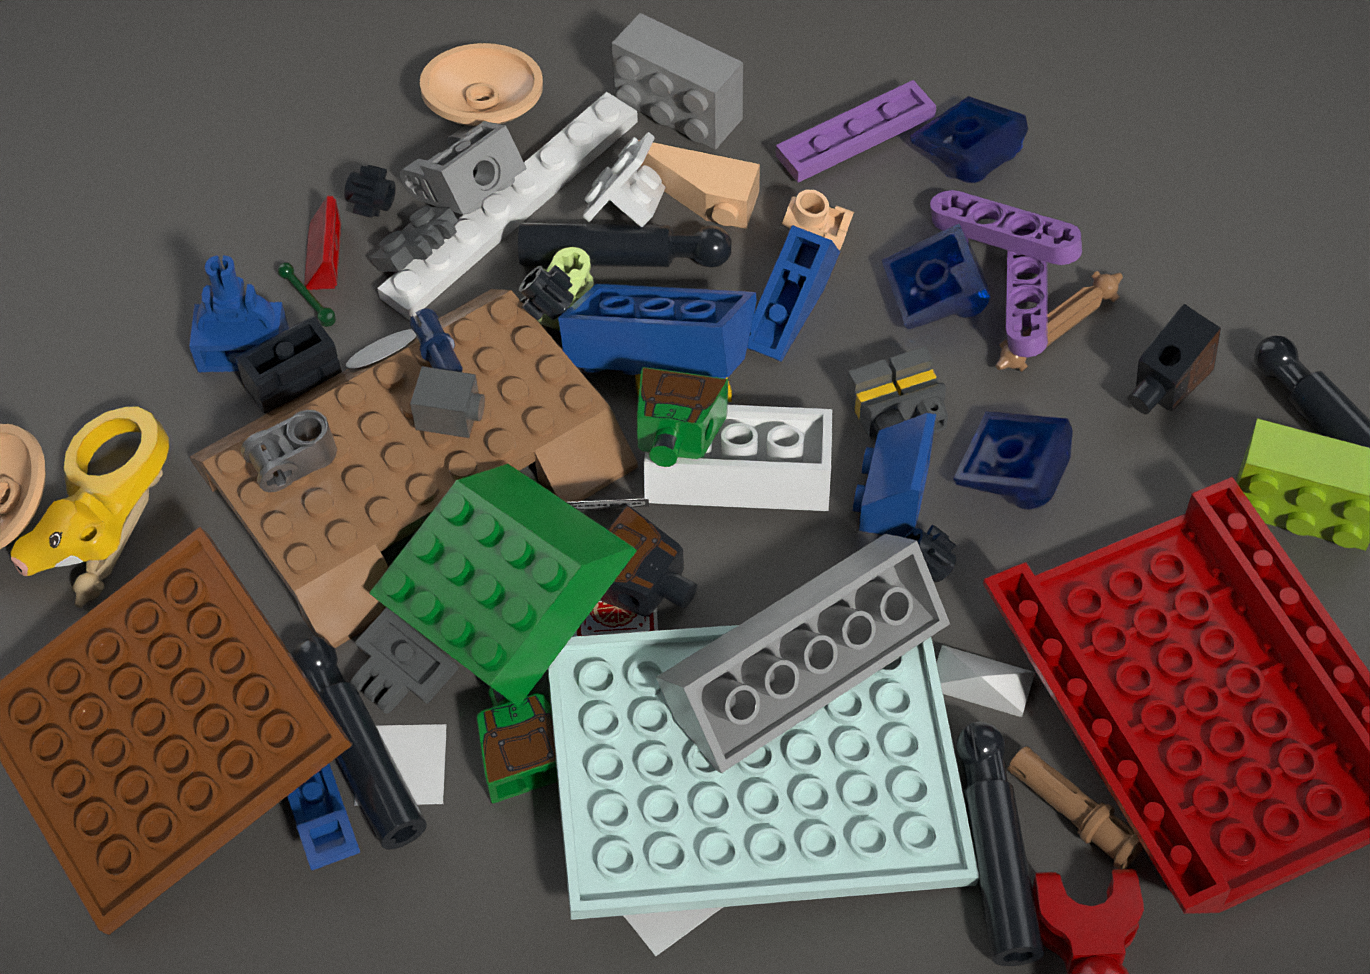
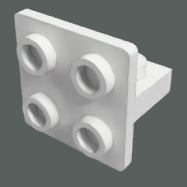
[582,132,666,227]

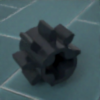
[344,165,396,218]
[519,265,574,321]
[904,525,956,582]

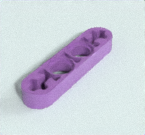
[930,190,1082,265]
[1006,230,1048,357]

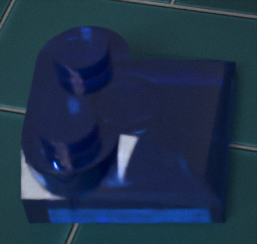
[910,96,1029,183]
[881,223,991,330]
[953,411,1073,510]

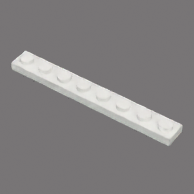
[378,92,638,320]

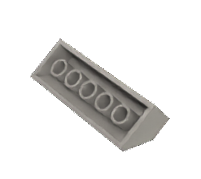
[656,534,950,773]

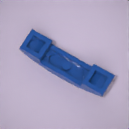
[287,764,361,871]

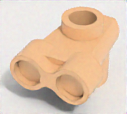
[781,190,854,250]

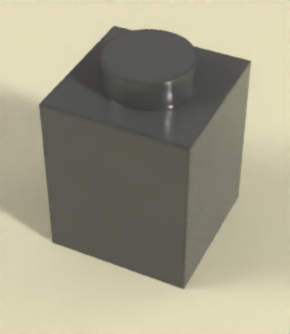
[410,366,485,438]

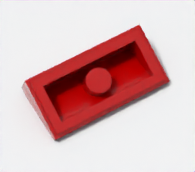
[304,196,341,290]

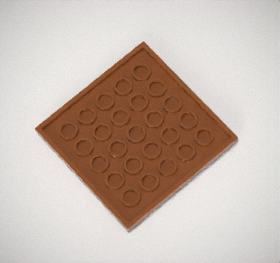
[0,527,353,935]

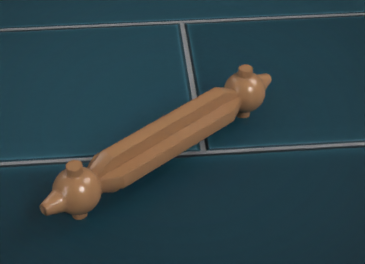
[996,271,1123,372]

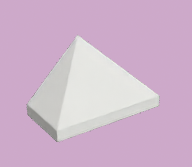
[937,645,1035,717]

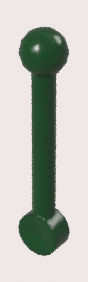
[278,262,336,327]

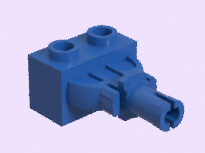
[189,255,289,372]

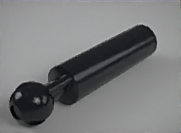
[518,223,732,268]
[1254,335,1370,448]
[291,637,427,850]
[956,721,1044,967]

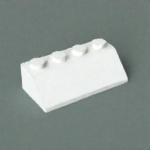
[644,405,832,511]

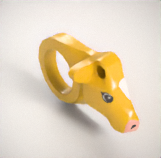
[10,406,169,576]

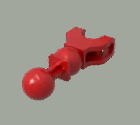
[1032,869,1144,974]

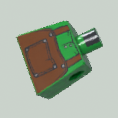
[637,367,728,467]
[477,687,558,804]

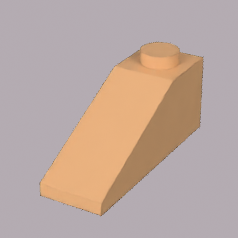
[638,140,760,229]

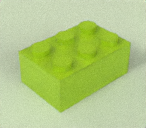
[1236,418,1370,551]

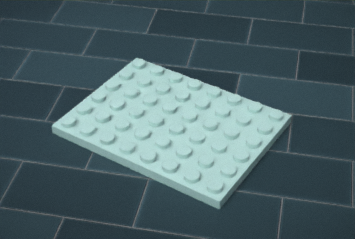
[547,625,979,920]

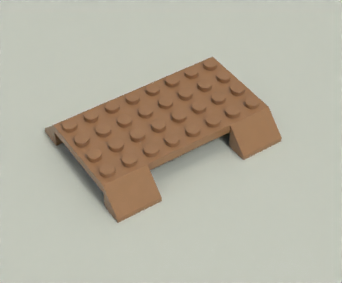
[189,289,638,648]

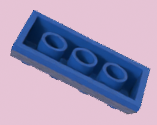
[558,284,757,378]

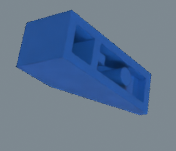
[747,225,840,362]

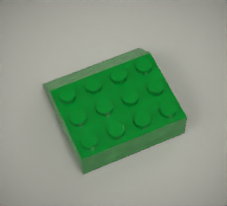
[369,464,637,707]

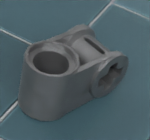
[241,410,337,492]

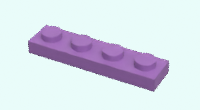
[776,80,936,183]

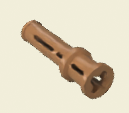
[1007,746,1144,869]

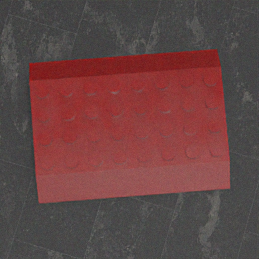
[983,477,1370,914]

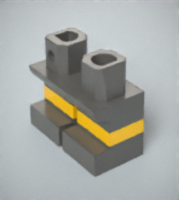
[846,346,948,437]

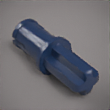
[409,308,463,372]

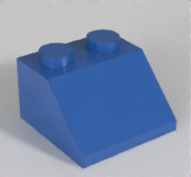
[853,413,936,538]

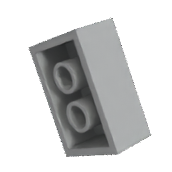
[612,13,743,150]

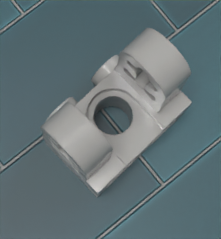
[400,121,527,214]

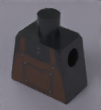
[1128,304,1221,414]
[599,505,697,617]

